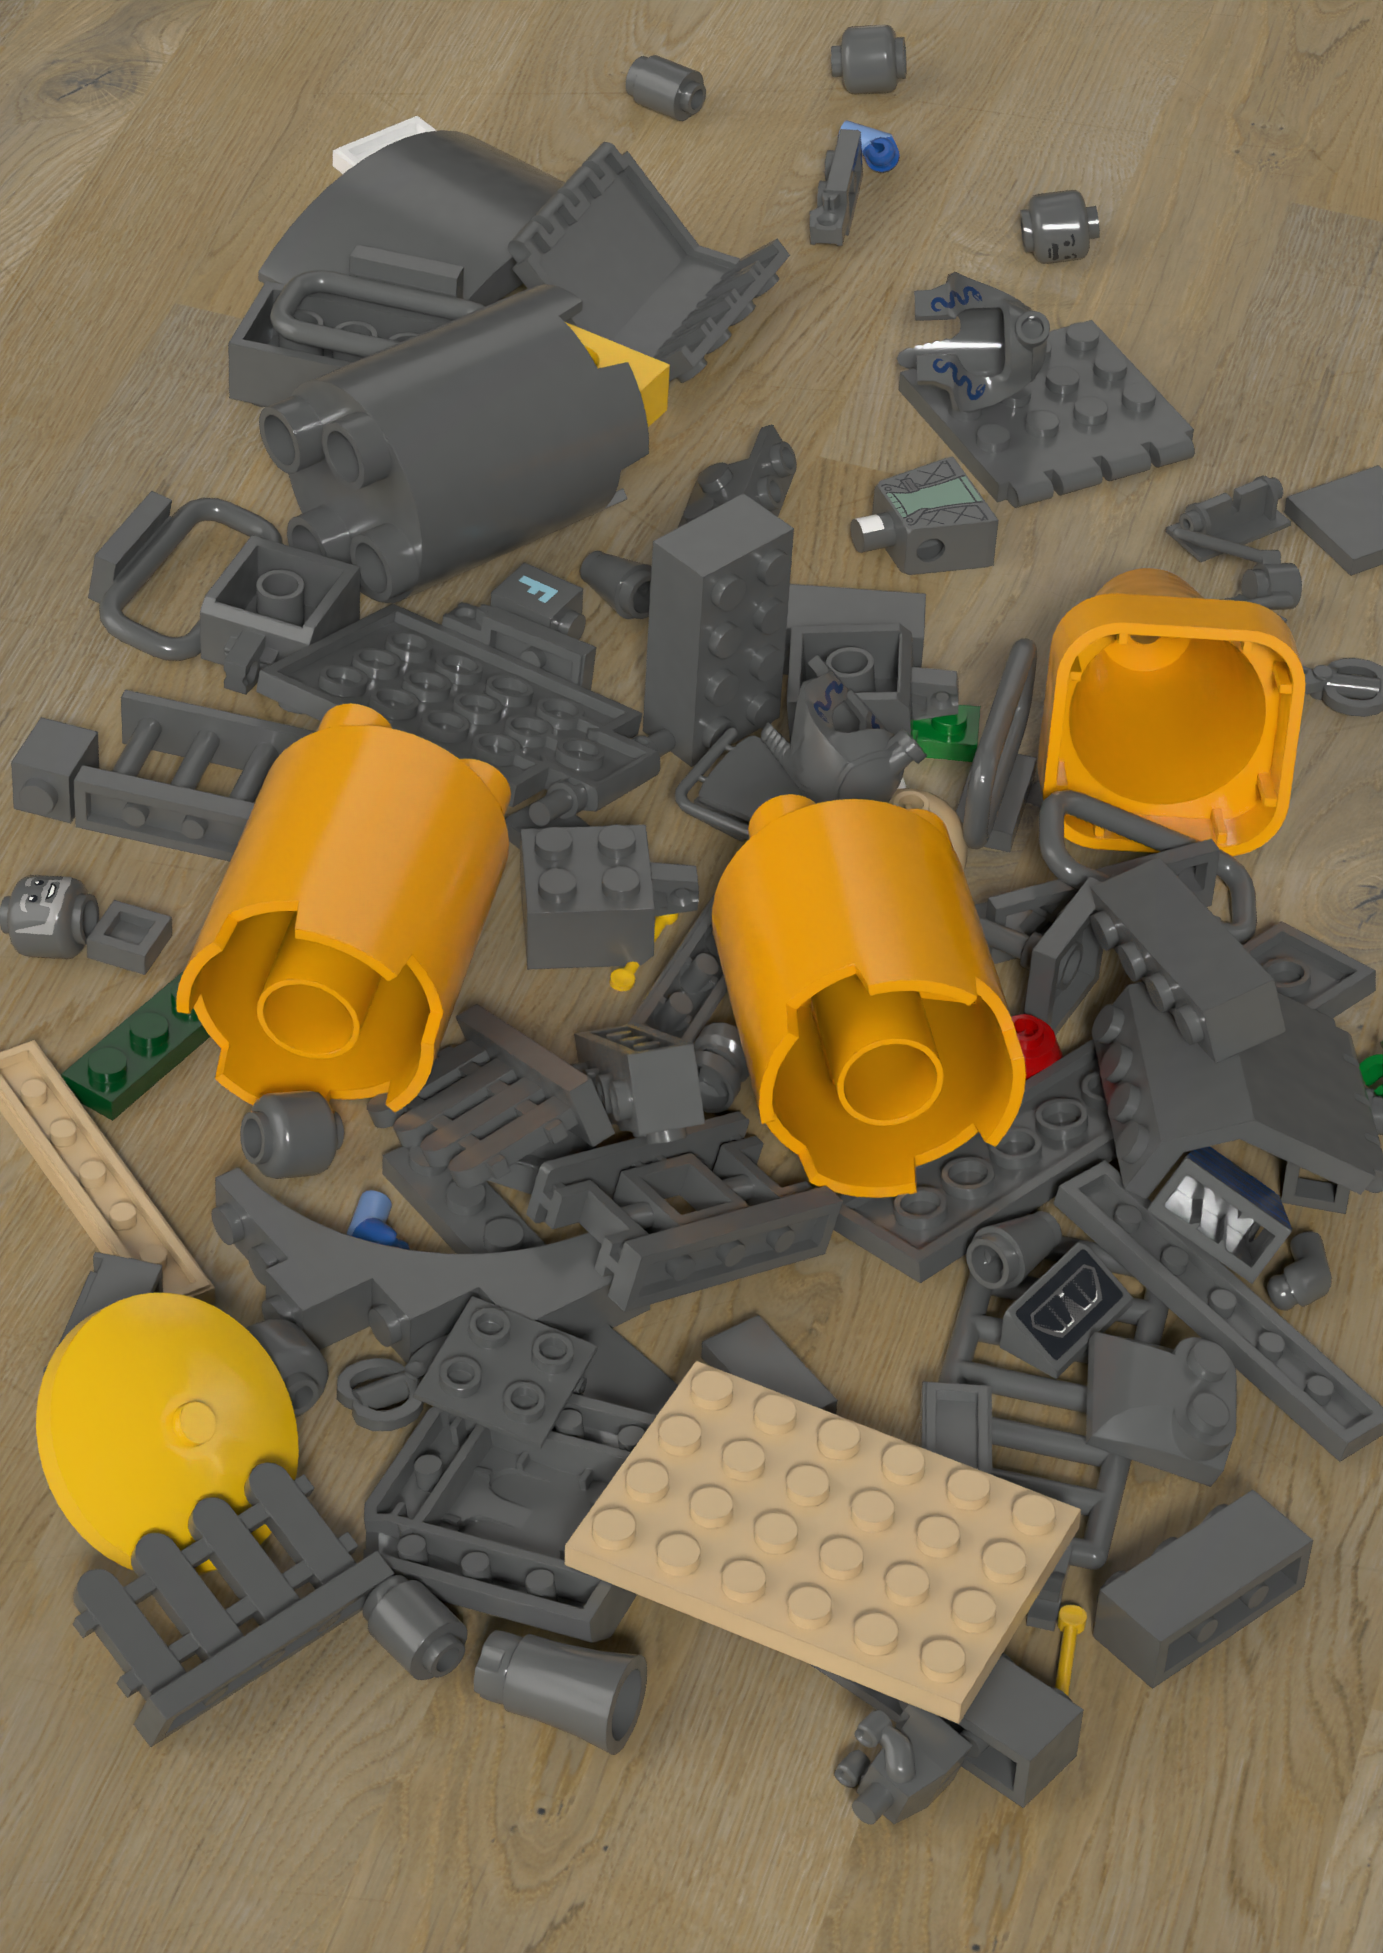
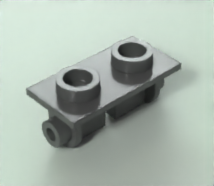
[1166,475,1291,562]

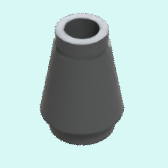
[580,551,652,619]
[966,1211,1062,1289]

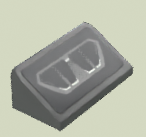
[1000,1242,1133,1379]

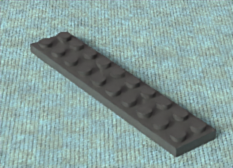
[834,921,1376,1283]

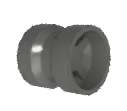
[694,1023,749,1113]

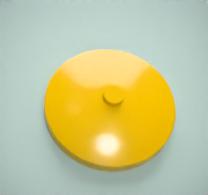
[36,1293,299,1576]

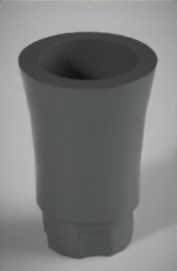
[474,1630,647,1755]

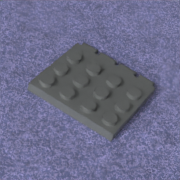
[898,320,1195,508]

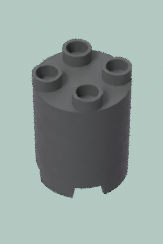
[259,284,649,603]

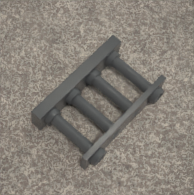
[74,690,317,862]

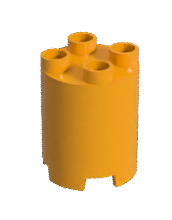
[176,703,511,1113]
[712,794,1026,1198]

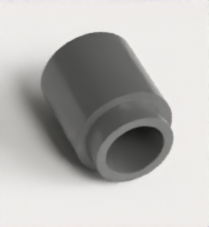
[626,55,706,121]
[362,1575,468,1680]

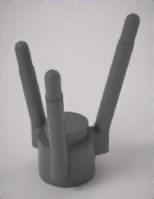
[1172,527,1302,610]

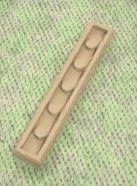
[0,1040,215,1305]

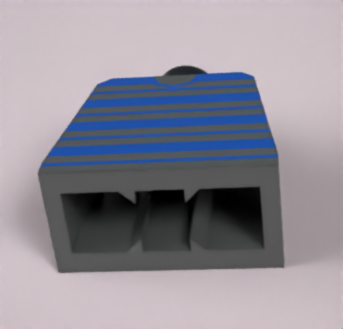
[1147,1146,1292,1284]

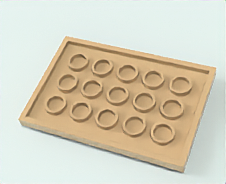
[565,1361,1081,1724]

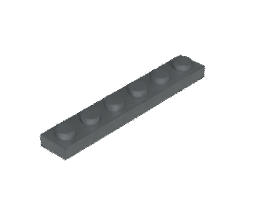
[1053,1160,1383,1462]

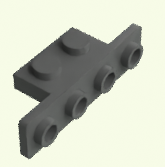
[678,424,797,528]

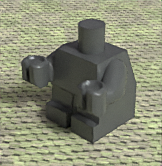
[834,1704,973,1825]

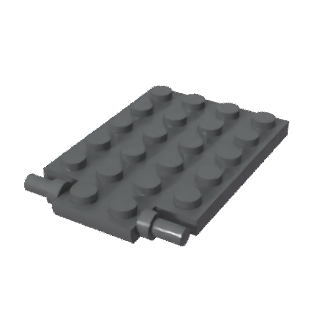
[256,603,675,826]

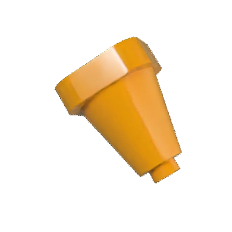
[1037,568,1306,856]

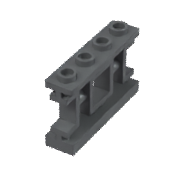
[526,1111,843,1312]

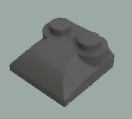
[1086,1332,1237,1487]

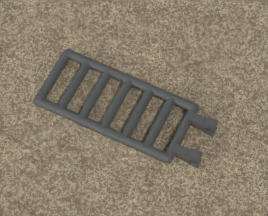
[919,1235,1169,1631]

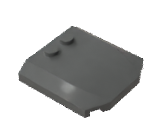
[363,1394,657,1643]

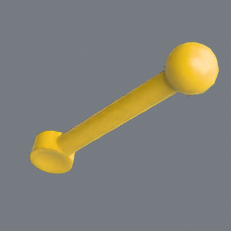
[609,913,679,991]
[1055,1605,1087,1696]

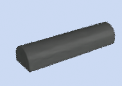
[627,891,728,1043]

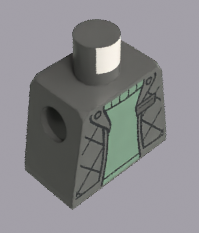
[850,456,999,575]

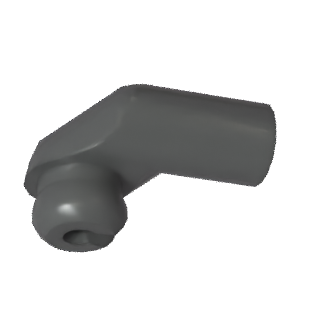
[1267,1232,1332,1311]

